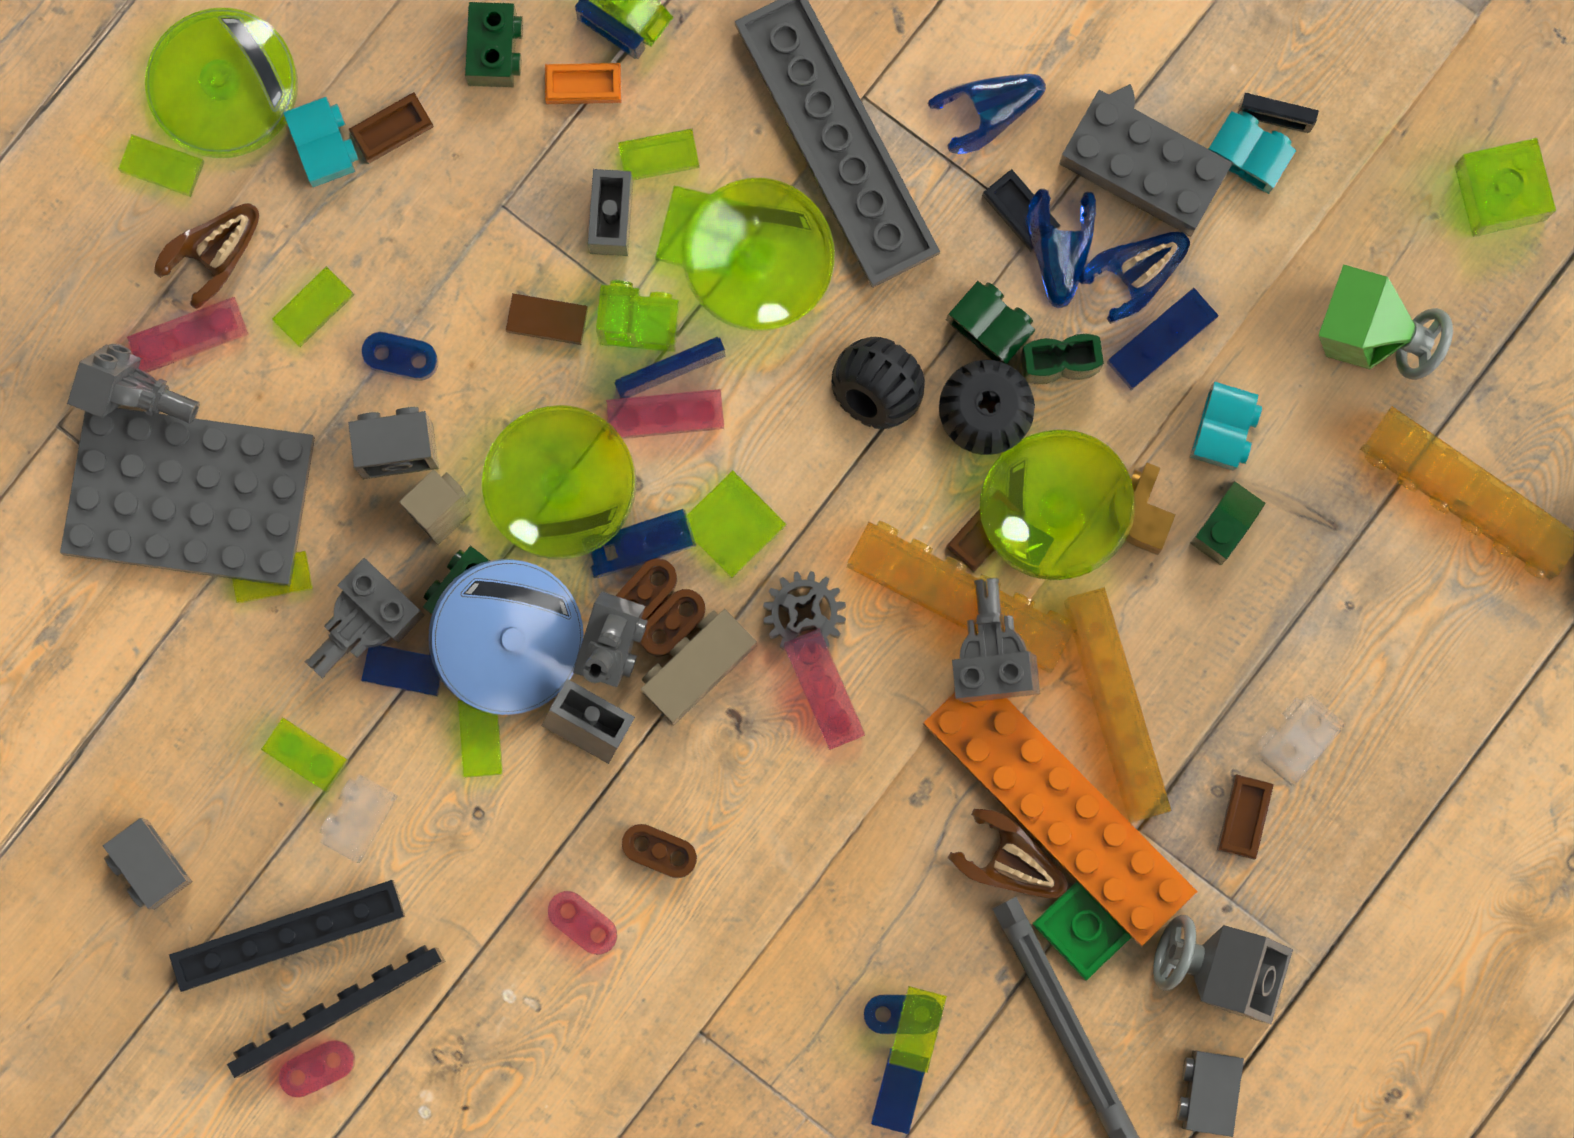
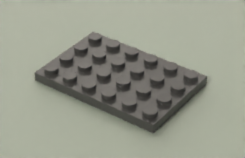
[60,408,315,587]

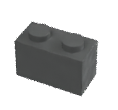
[588,169,633,256]
[541,679,635,764]
[103,818,193,910]
[1177,1050,1244,1137]

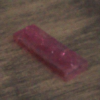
[127,297,249,373]
[606,389,724,440]
[784,628,865,750]

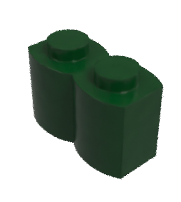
[946,281,1035,364]
[1021,334,1104,385]

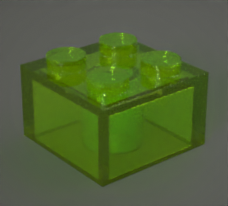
[1454,138,1556,237]

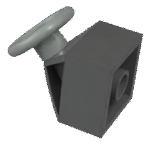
[1153,915,1293,1025]

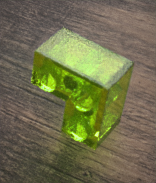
[596,280,680,352]

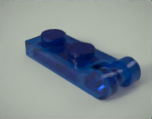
[582,509,696,578]

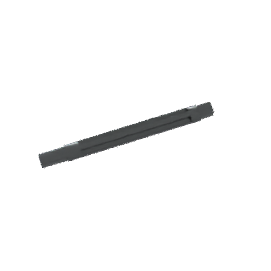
[993,897,1140,1138]

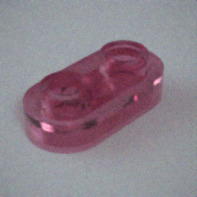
[548,891,618,955]
[279,1040,355,1097]

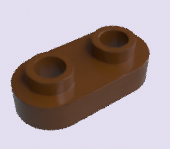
[616,558,677,620]
[641,589,706,656]
[622,824,697,878]

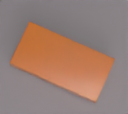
[545,63,622,104]

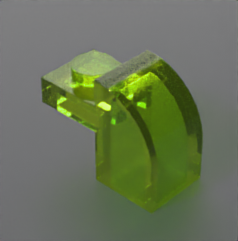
[583,0,674,47]

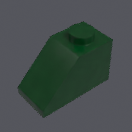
[1190,481,1266,565]

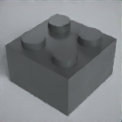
[348,407,439,479]

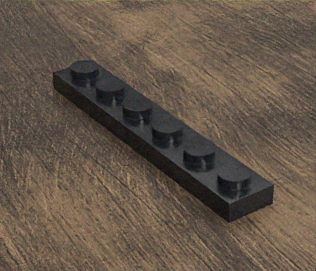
[169,880,406,992]
[227,945,446,1078]

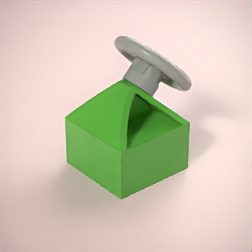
[1318,264,1453,380]

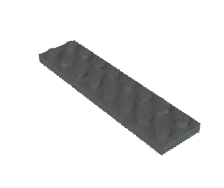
[735,0,940,288]

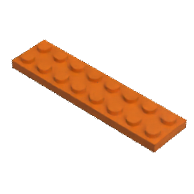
[923,692,1198,947]

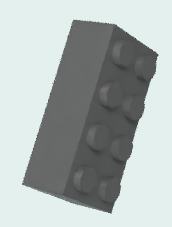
[1059,89,1232,237]

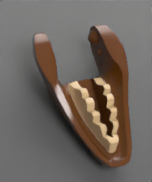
[154,203,259,309]
[948,809,1068,898]

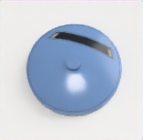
[429,559,583,715]

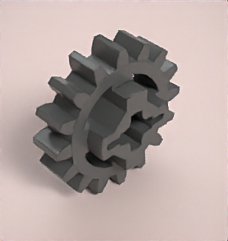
[763,571,846,655]

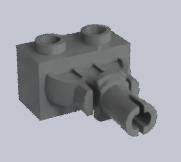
[67,344,200,424]
[304,558,425,679]
[952,578,1040,703]
[573,591,648,687]

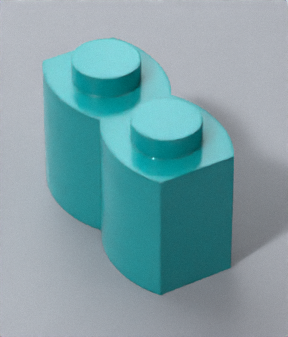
[283,97,359,188]
[1208,111,1296,194]
[1190,382,1262,471]

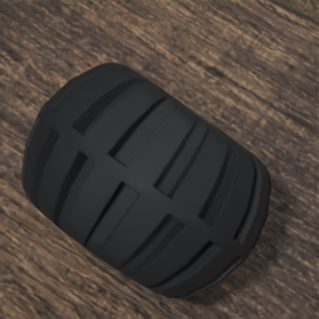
[831,337,925,429]
[939,360,1035,455]

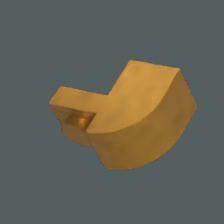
[1112,462,1176,555]

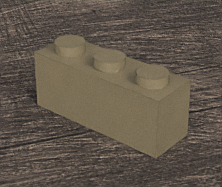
[399,469,471,545]
[641,609,757,725]

